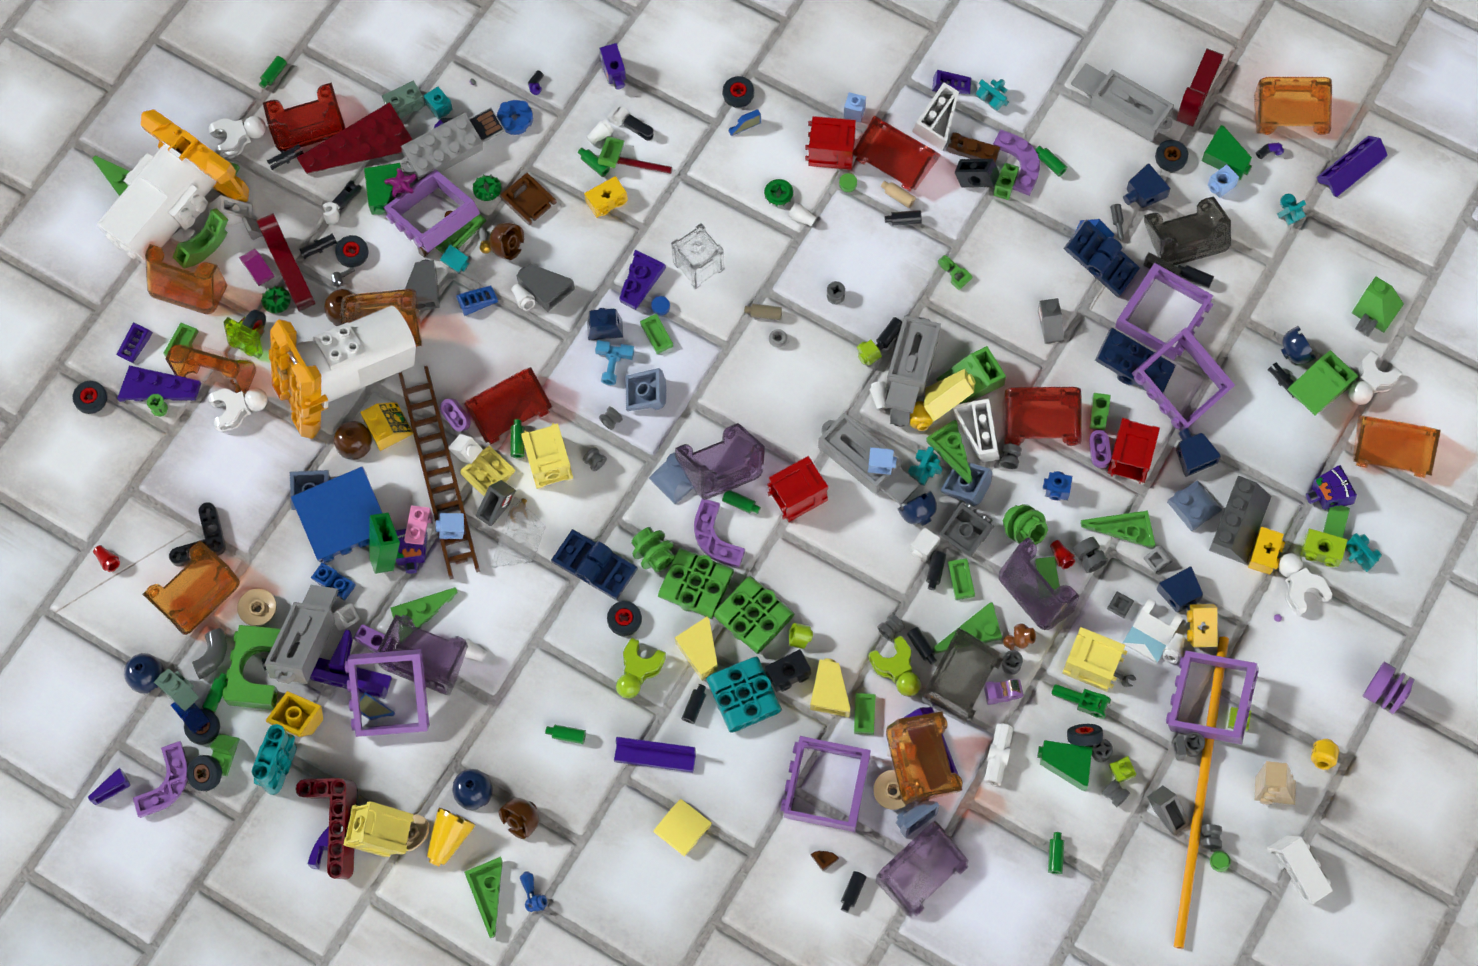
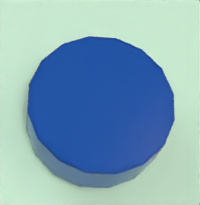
[651,296,670,316]

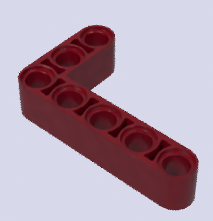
[1176,48,1224,127]
[256,213,316,312]
[296,778,357,880]

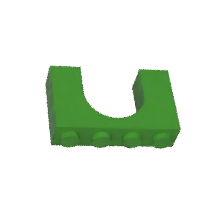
[223,625,281,710]

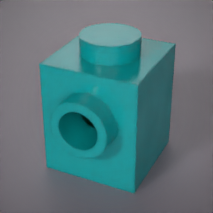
[424,86,453,119]
[440,245,470,273]

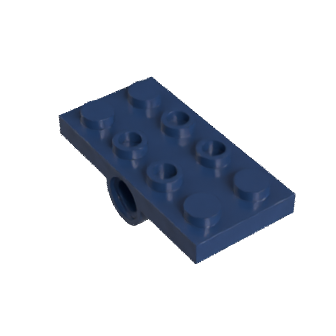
[1063,220,1140,297]
[1095,328,1176,393]
[551,529,638,601]

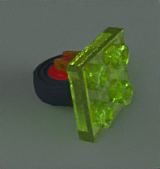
[223,309,266,359]

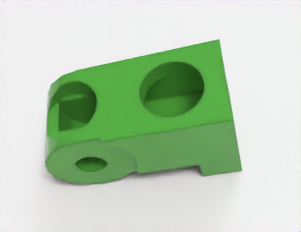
[993,163,1019,200]
[1089,393,1111,431]

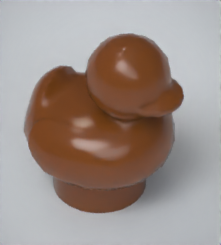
[1003,623,1036,650]

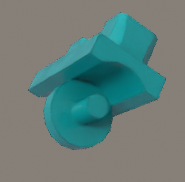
[976,79,1009,111]
[1277,193,1306,225]
[908,446,943,486]
[1346,533,1382,572]

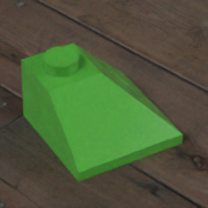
[1352,276,1404,333]

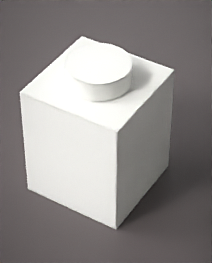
[448,434,483,464]
[910,527,940,562]

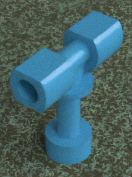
[595,340,634,385]

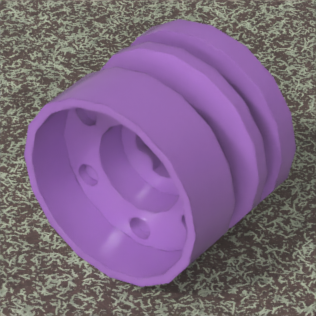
[1363,661,1415,714]

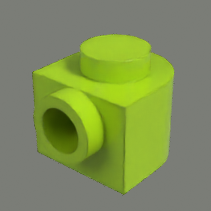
[857,340,882,366]
[789,623,813,649]

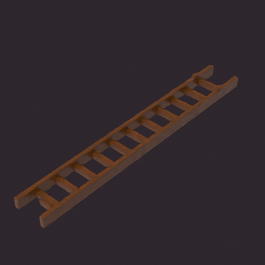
[398,366,480,580]

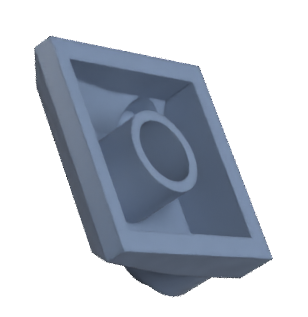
[626,368,666,411]
[649,452,703,504]
[941,463,992,506]
[289,470,331,510]
[1167,480,1222,532]
[896,798,939,838]

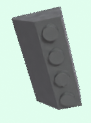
[1209,476,1272,565]

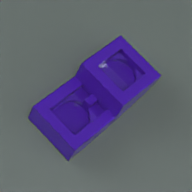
[307,826,329,870]

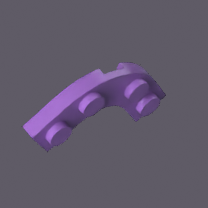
[993,129,1040,196]
[694,498,745,568]
[133,741,188,818]

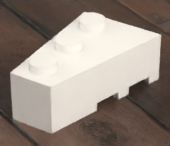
[912,83,959,151]
[952,399,1000,463]
[1267,835,1333,904]

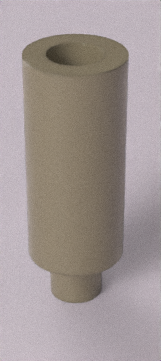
[744,304,782,320]

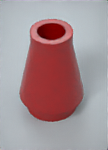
[1050,540,1075,569]
[93,545,120,572]

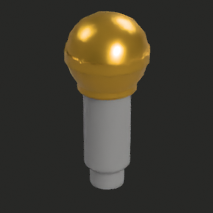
[479,228,491,254]

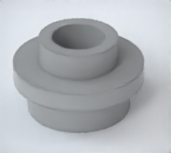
[769,329,788,348]

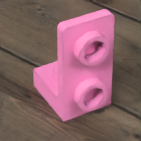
[404,505,433,545]

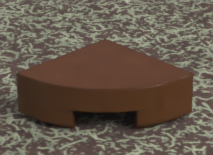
[810,851,839,871]

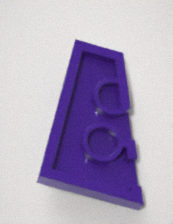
[619,250,666,310]

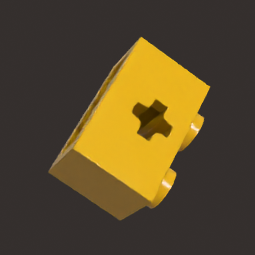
[584,176,628,218]
[1248,527,1285,575]
[1187,604,1218,647]

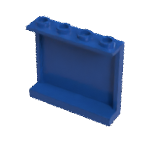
[291,466,383,563]

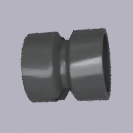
[1073,537,1108,573]

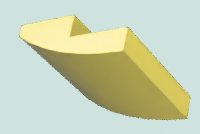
[460,445,515,496]
[653,799,712,857]

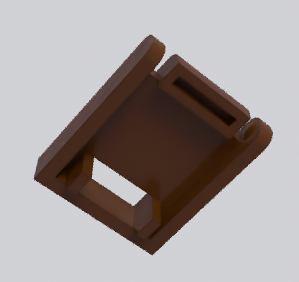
[500,173,557,226]

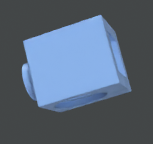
[844,92,866,122]
[1208,165,1239,198]
[868,447,897,475]
[435,513,464,539]

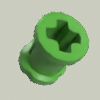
[147,394,168,417]

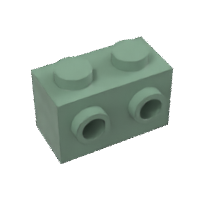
[382,80,426,119]
[154,668,199,711]

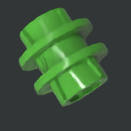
[1002,504,1048,546]
[631,527,675,572]

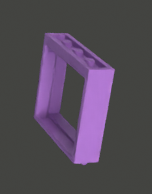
[384,169,480,252]
[1115,263,1213,361]
[1132,327,1235,431]
[345,649,430,737]
[1166,651,1259,745]
[780,736,871,832]

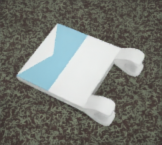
[1122,598,1183,663]

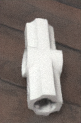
[984,723,1014,786]

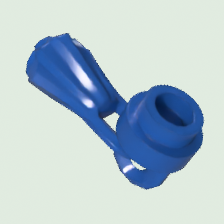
[520,871,548,912]

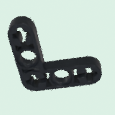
[169,502,226,567]

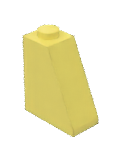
[924,369,976,421]
[675,617,718,680]
[810,658,850,717]

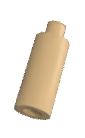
[881,181,916,208]

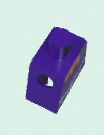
[599,43,626,90]
[1306,465,1357,510]
[395,529,428,574]

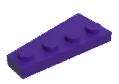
[117,365,202,402]

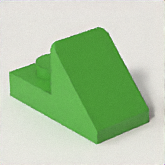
[210,734,240,776]

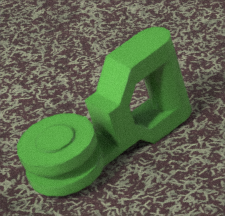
[938,255,973,290]

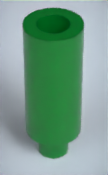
[259,56,287,89]
[1035,146,1068,177]
[578,148,610,177]
[510,419,525,458]
[722,489,761,514]
[202,673,227,713]
[545,724,586,744]
[1048,832,1065,874]

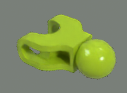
[868,636,921,697]
[616,638,666,699]

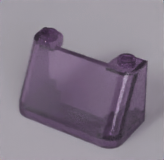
[675,423,765,500]
[998,537,1079,630]
[377,615,468,695]
[876,820,969,918]

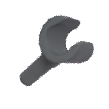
[331,267,355,286]
[1113,671,1136,687]

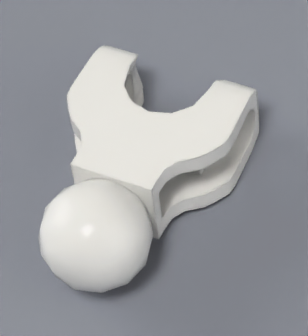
[209,116,266,160]
[1348,351,1402,405]
[208,388,268,432]
[1278,553,1332,615]

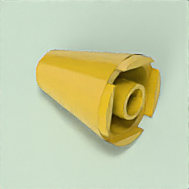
[427,807,475,867]

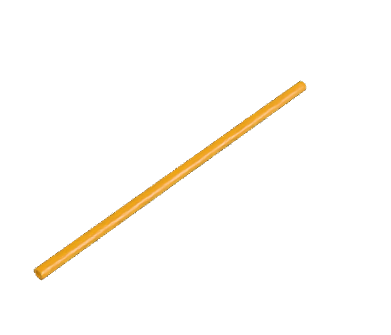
[1173,636,1229,949]

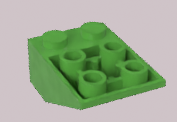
[936,346,1006,404]
[1287,350,1358,416]

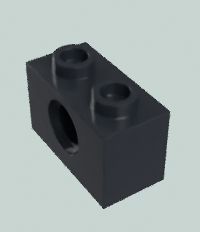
[954,158,1000,188]
[765,649,811,692]

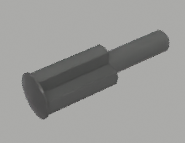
[1110,204,1124,240]

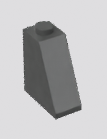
[400,259,440,312]
[516,264,575,312]

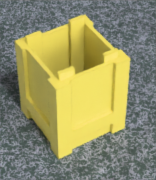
[521,423,573,489]
[1062,627,1127,692]
[343,801,414,857]

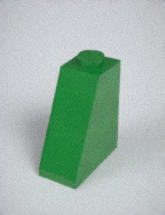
[1202,125,1252,180]
[364,163,403,215]
[369,512,400,574]
[1037,740,1092,791]

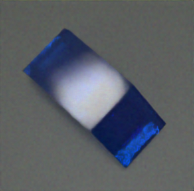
[170,702,210,734]

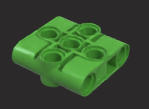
[658,547,734,619]
[713,576,795,654]

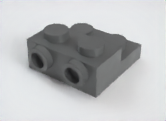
[939,503,994,557]

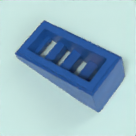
[456,285,499,316]

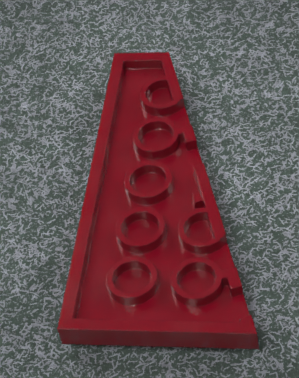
[297,102,413,174]

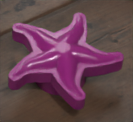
[384,168,416,197]

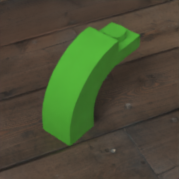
[173,208,229,269]

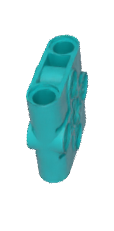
[706,657,782,733]
[251,724,297,795]

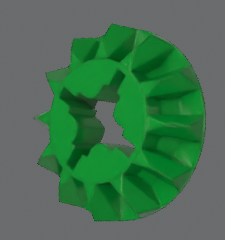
[473,174,502,201]
[764,179,793,207]
[261,285,291,314]

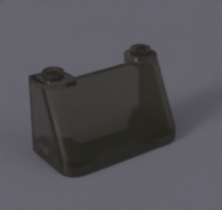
[1144,196,1231,266]
[922,628,1003,724]

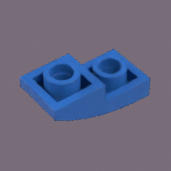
[311,563,356,601]

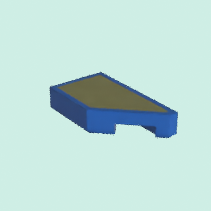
[728,109,761,136]
[360,692,395,721]

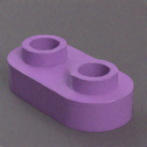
[440,399,471,431]
[1089,430,1111,468]

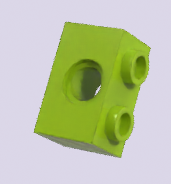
[1300,528,1348,567]

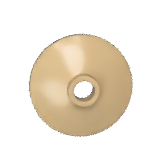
[237,589,277,626]
[873,770,914,810]
[406,815,429,851]

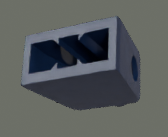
[1123,163,1171,208]
[587,308,623,340]
[1176,428,1221,477]
[1156,566,1203,613]

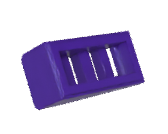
[932,70,971,94]
[116,322,153,363]
[328,630,353,674]
[88,768,131,805]

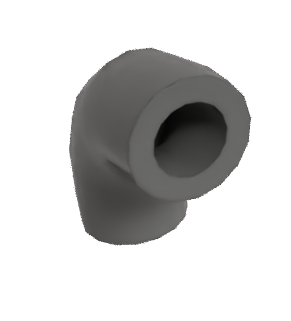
[192,628,227,679]

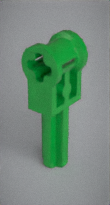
[1052,684,1111,719]

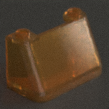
[1254,77,1332,135]
[145,244,228,314]
[340,289,422,347]
[165,344,256,394]
[1353,415,1441,478]
[142,541,240,635]
[886,712,962,805]

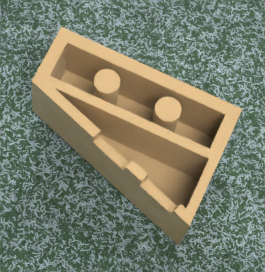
[1254,761,1296,805]

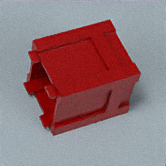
[805,116,856,170]
[1107,418,1160,484]
[767,456,828,522]

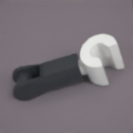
[607,105,654,141]
[323,180,362,225]

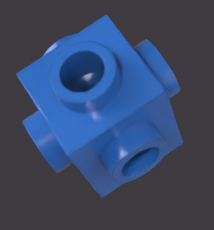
[1042,471,1073,501]

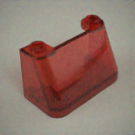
[263,82,345,151]
[853,116,941,192]
[462,367,552,445]
[1002,387,1082,446]

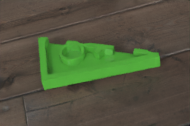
[92,156,130,197]
[926,420,972,484]
[1080,510,1155,548]
[390,587,458,644]
[934,602,1002,654]
[464,856,503,939]

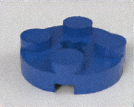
[497,100,533,135]

